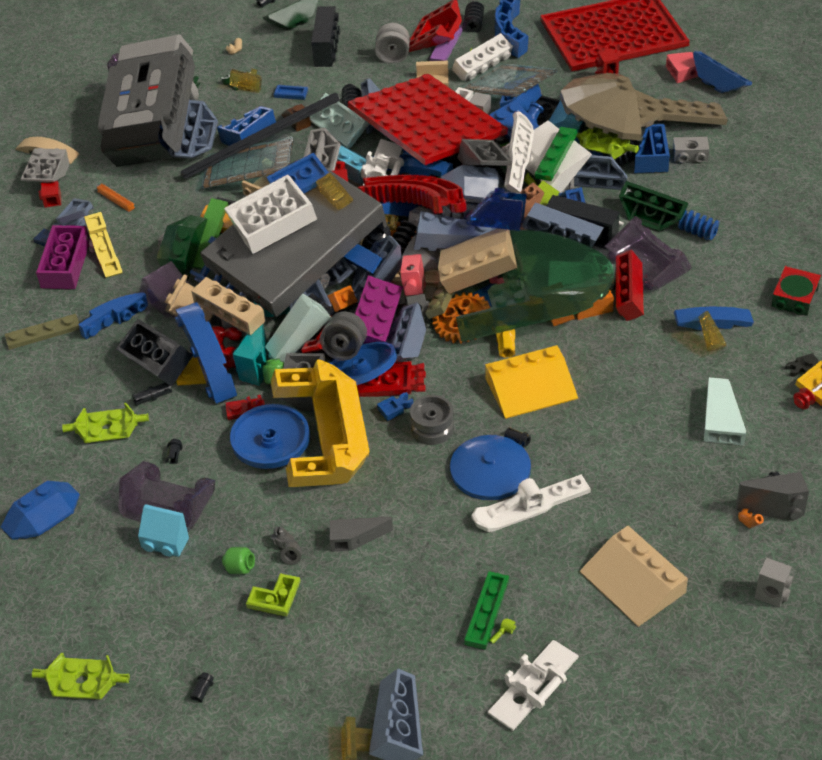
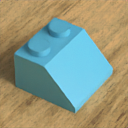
[138,504,189,557]

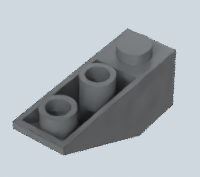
[330,516,393,552]

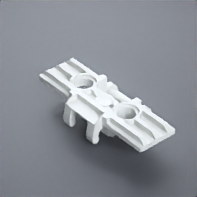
[361,139,404,186]
[488,640,578,731]

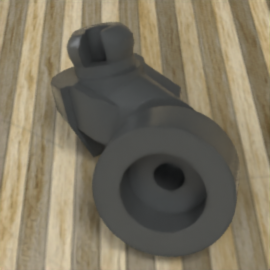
[271,526,303,565]

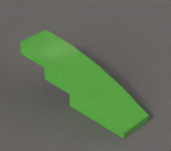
[193,198,229,269]

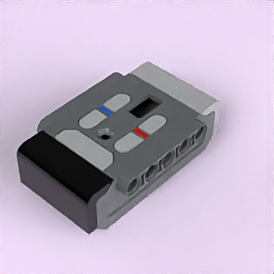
[98,35,195,167]

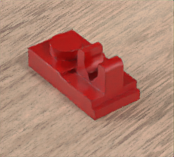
[225,395,265,420]

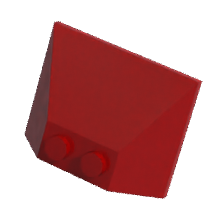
[409,0,462,52]

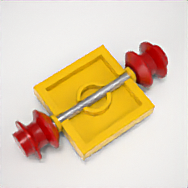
[793,360,822,409]

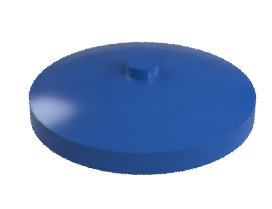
[328,342,397,385]
[230,404,310,469]
[450,435,531,500]

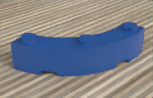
[494,0,529,58]
[175,302,237,403]

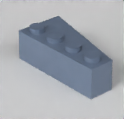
[521,202,604,261]

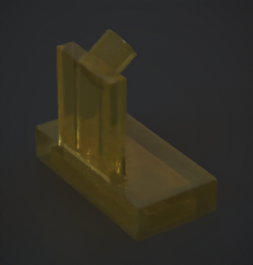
[230,68,262,93]
[341,716,373,760]

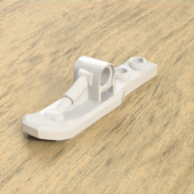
[501,112,534,195]
[472,475,591,532]

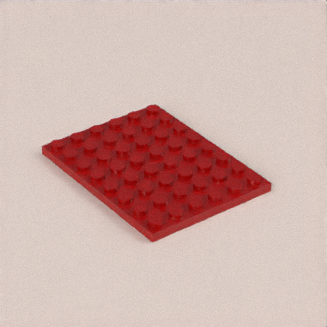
[540,0,690,71]
[348,74,508,165]

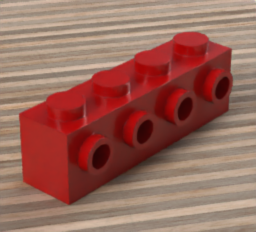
[616,249,644,321]

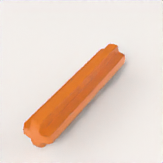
[97,184,135,212]

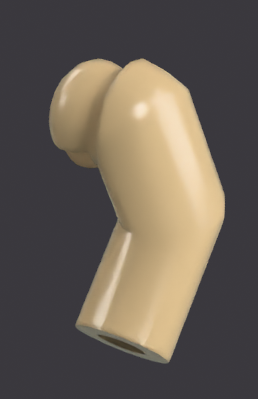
[226,38,242,55]

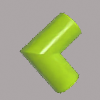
[246,573,301,617]

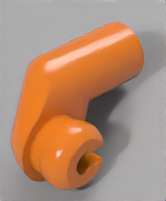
[738,508,764,528]

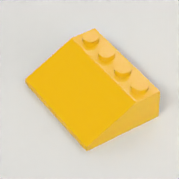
[485,345,578,419]

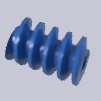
[678,210,719,240]

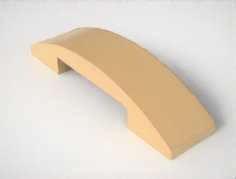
[16,137,79,164]

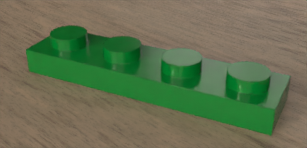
[535,127,577,181]
[464,571,509,650]

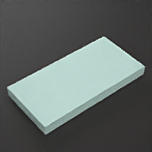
[310,93,369,148]

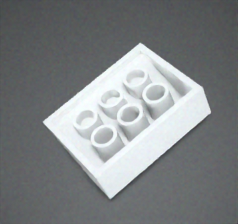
[525,121,592,193]
[224,175,317,254]

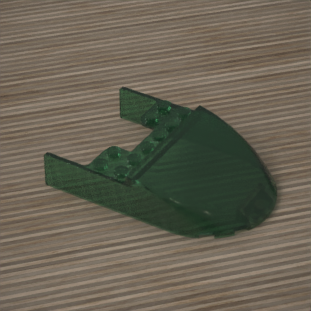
[439,230,614,342]

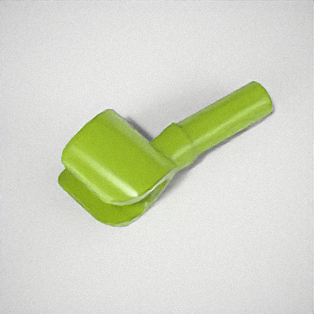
[489,618,516,644]

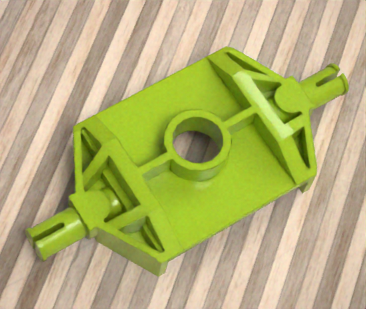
[576,127,639,159]
[62,403,149,443]
[32,653,130,699]

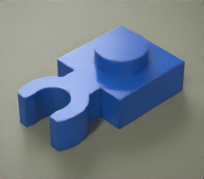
[377,392,414,421]

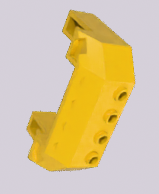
[271,360,370,487]

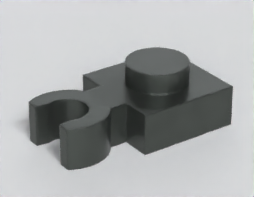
[785,353,820,377]

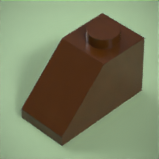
[281,104,311,132]

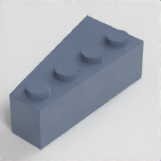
[413,211,491,251]
[369,669,423,760]

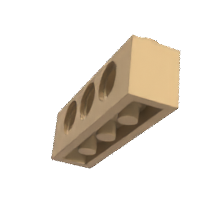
[191,277,265,335]

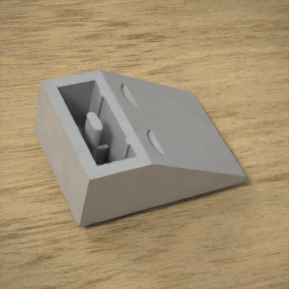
[21,148,70,182]

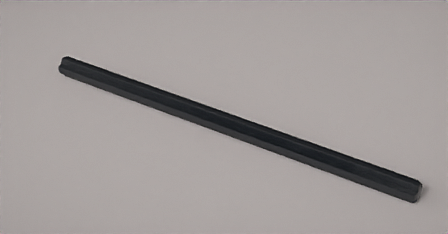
[181,92,340,179]

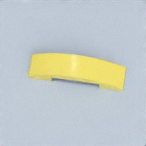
[84,212,123,278]

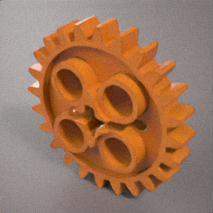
[432,292,492,344]

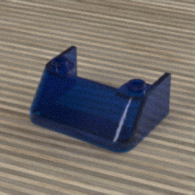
[465,188,527,231]

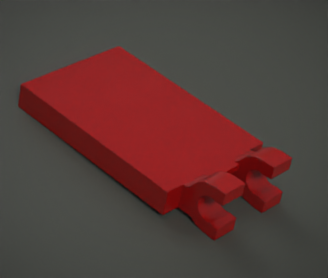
[356,361,426,397]

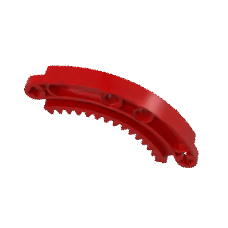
[358,175,467,214]

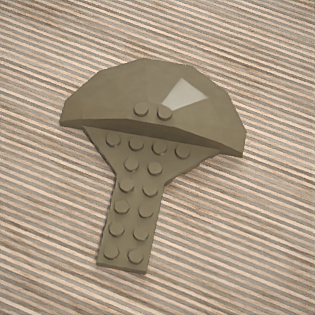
[559,73,728,140]

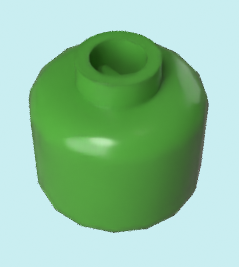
[262,358,285,384]
[222,547,255,574]

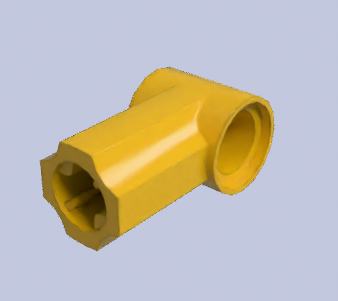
[496,324,515,358]

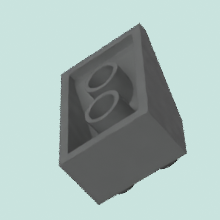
[458,139,513,168]
[736,472,809,520]

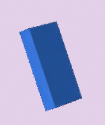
[273,85,308,100]

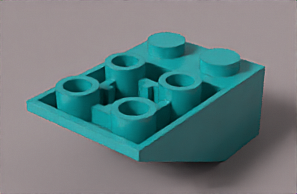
[233,324,268,386]

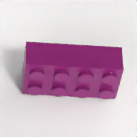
[36,225,90,289]
[355,275,403,344]

